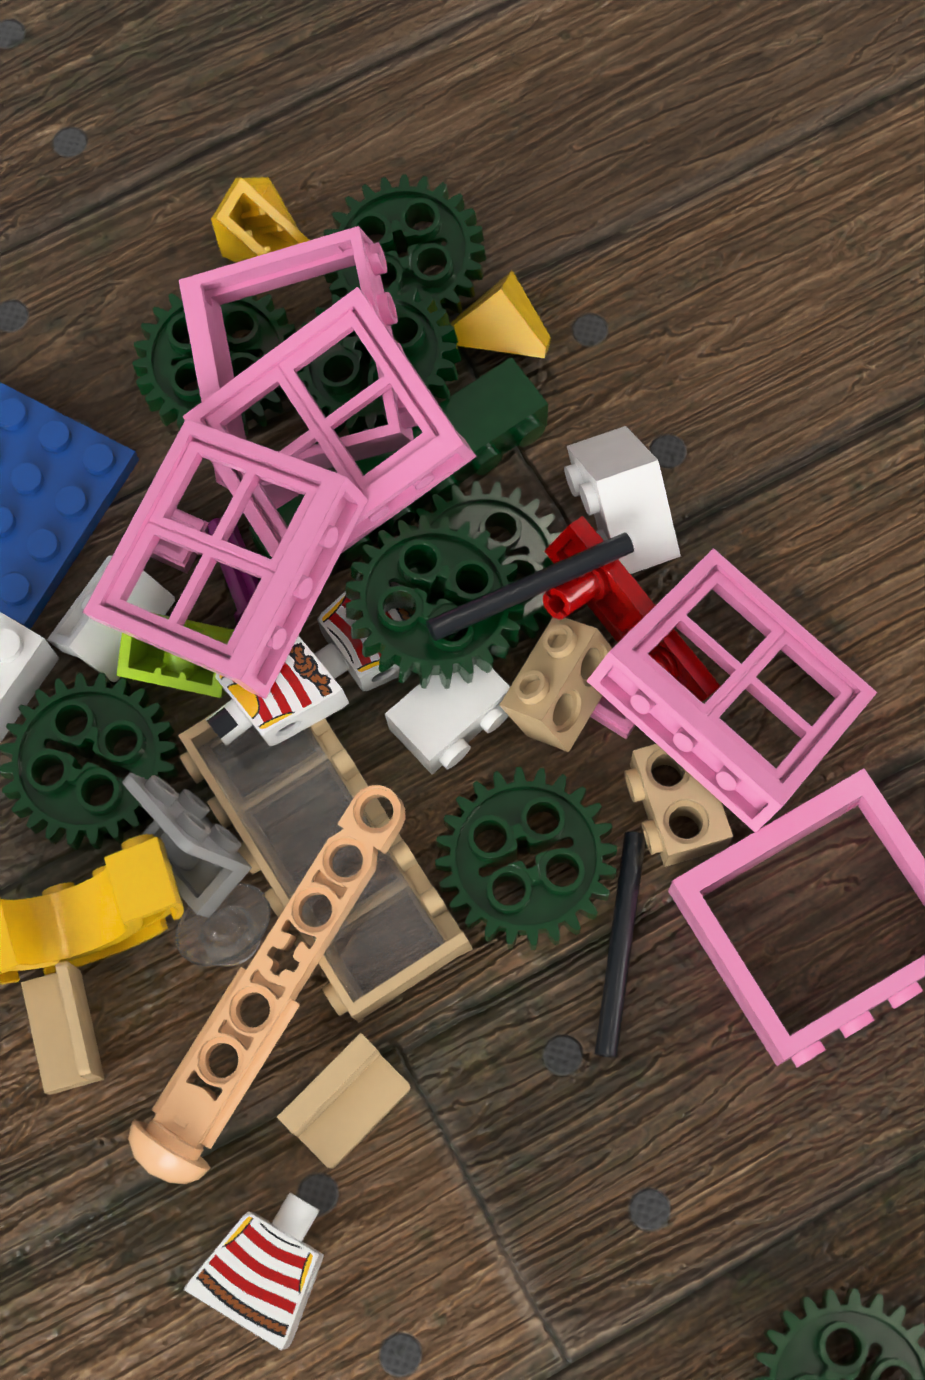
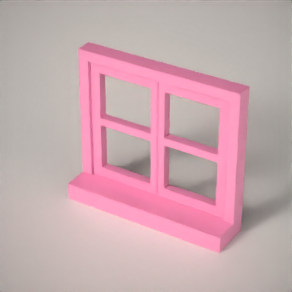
[182,287,477,557]
[83,419,368,699]
[587,548,877,833]

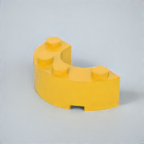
[0,834,184,985]

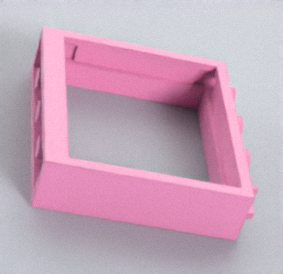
[179,226,418,489]
[668,768,925,1067]

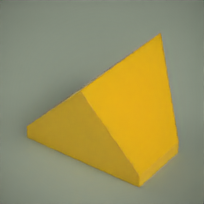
[211,177,310,263]
[450,270,551,358]

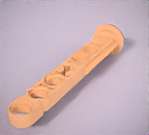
[128,785,405,1184]

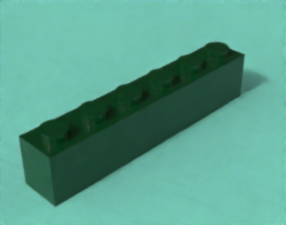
[249,357,548,566]

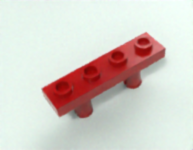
[542,516,721,702]

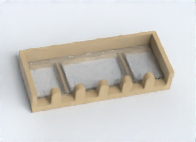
[178,714,473,1022]

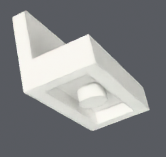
[47,555,175,682]

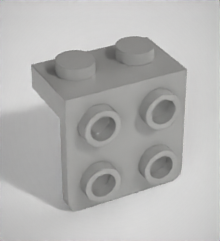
[122,773,252,918]

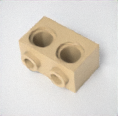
[500,617,612,752]
[624,744,733,867]

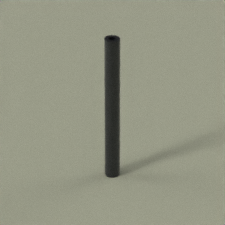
[426,532,634,641]
[595,831,646,1058]

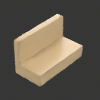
[21,961,105,1095]
[277,1033,411,1169]

